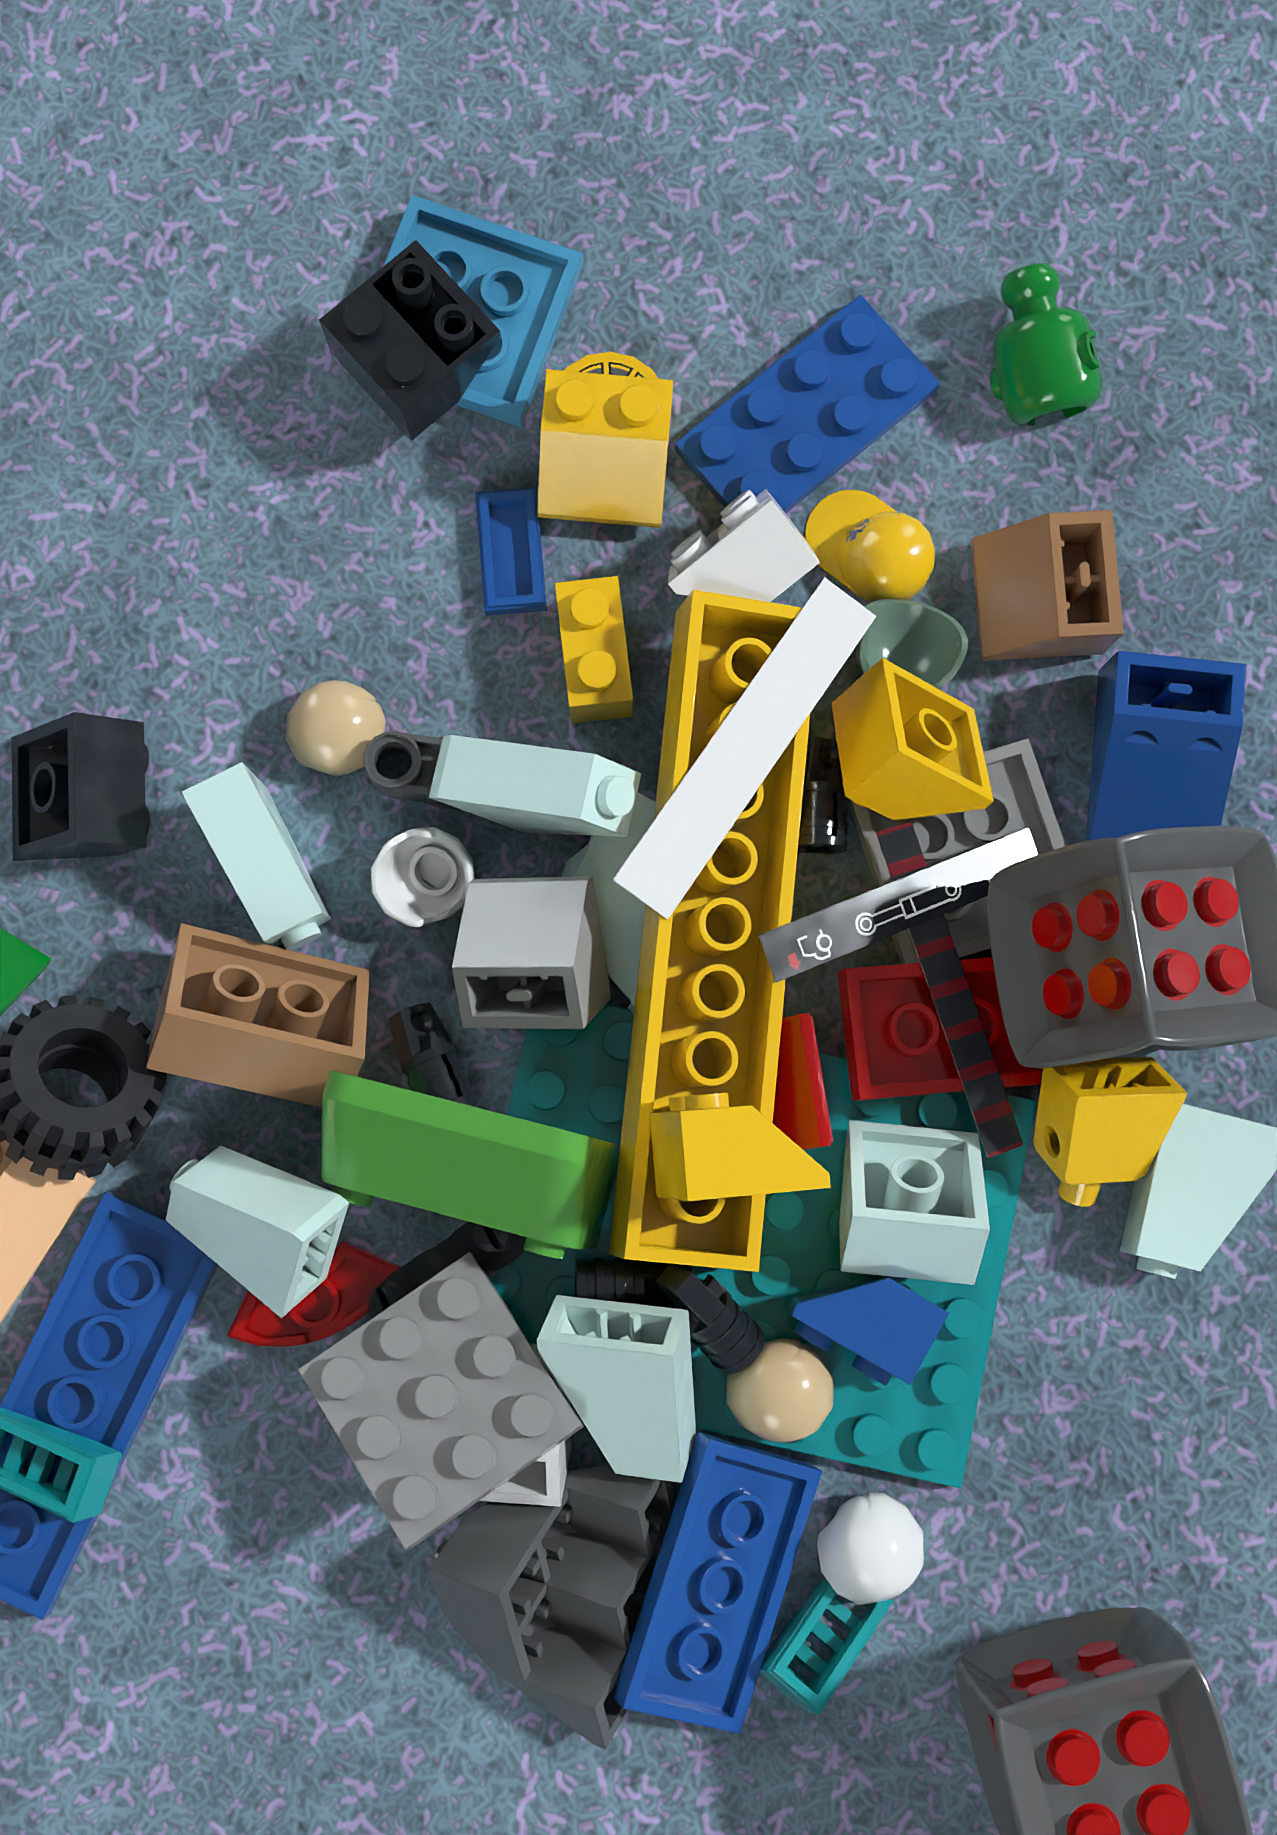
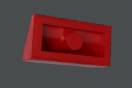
[772,1013,833,1150]

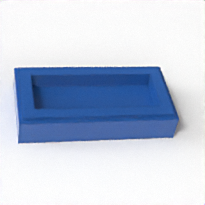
[475,487,547,616]

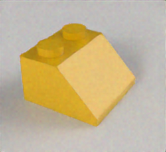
[538,369,674,528]
[831,658,994,820]
[650,1093,831,1201]

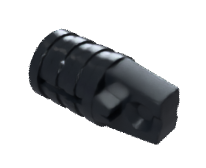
[797,737,848,854]
[389,1002,478,1106]
[574,1257,693,1309]
[655,1263,765,1374]

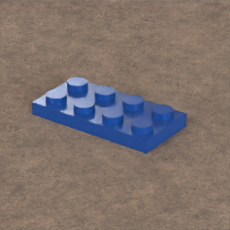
[674,294,940,514]
[613,1432,822,1734]

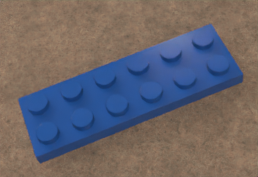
[0,1192,218,1620]

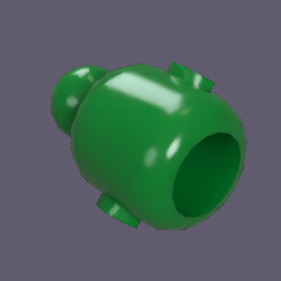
[990,263,1102,426]

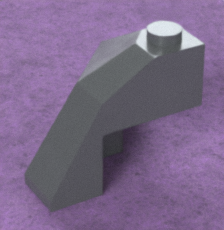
[429,1464,676,1750]

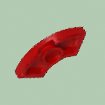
[227,1240,402,1347]

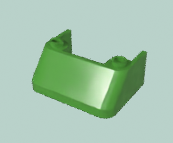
[321,1070,620,1259]

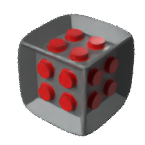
[987,826,1277,1068]
[955,1607,1253,1835]

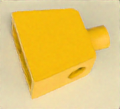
[1033,1057,1187,1207]

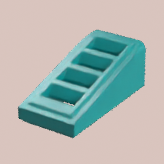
[0,1407,122,1523]
[759,1577,894,1715]

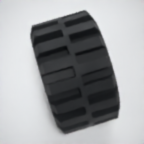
[0,995,167,1180]

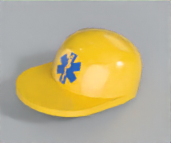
[805,490,935,602]

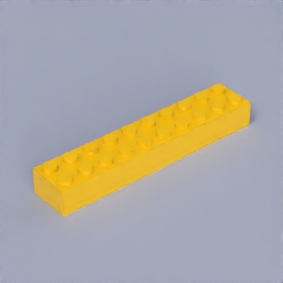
[609,589,810,1272]

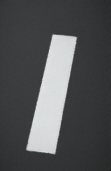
[613,577,876,920]

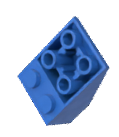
[1086,651,1247,841]

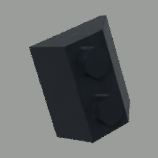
[11,712,150,861]

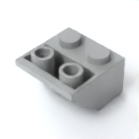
[452,876,611,1029]

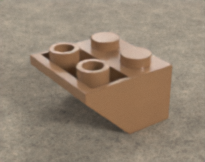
[971,510,1124,661]

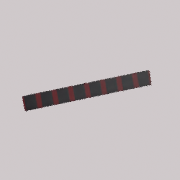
[876,822,1023,1158]

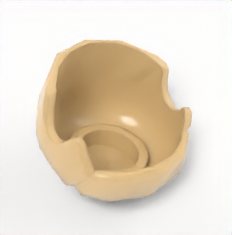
[285,680,386,776]
[726,1338,834,1442]

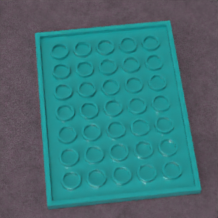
[490,1005,1037,1489]

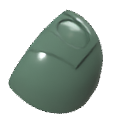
[855,599,968,690]

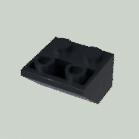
[319,240,501,441]

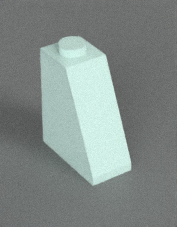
[429,735,641,837]
[182,762,332,950]
[1119,1104,1277,1279]
[166,1146,349,1318]
[537,1295,696,1483]

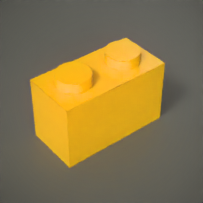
[555,576,633,724]

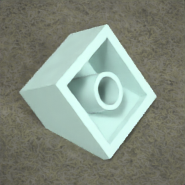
[839,1120,990,1285]

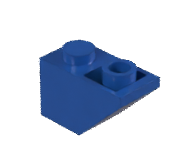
[785,1275,949,1386]

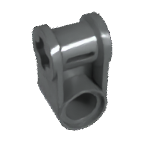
[364,731,464,811]

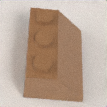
[146,923,370,1108]

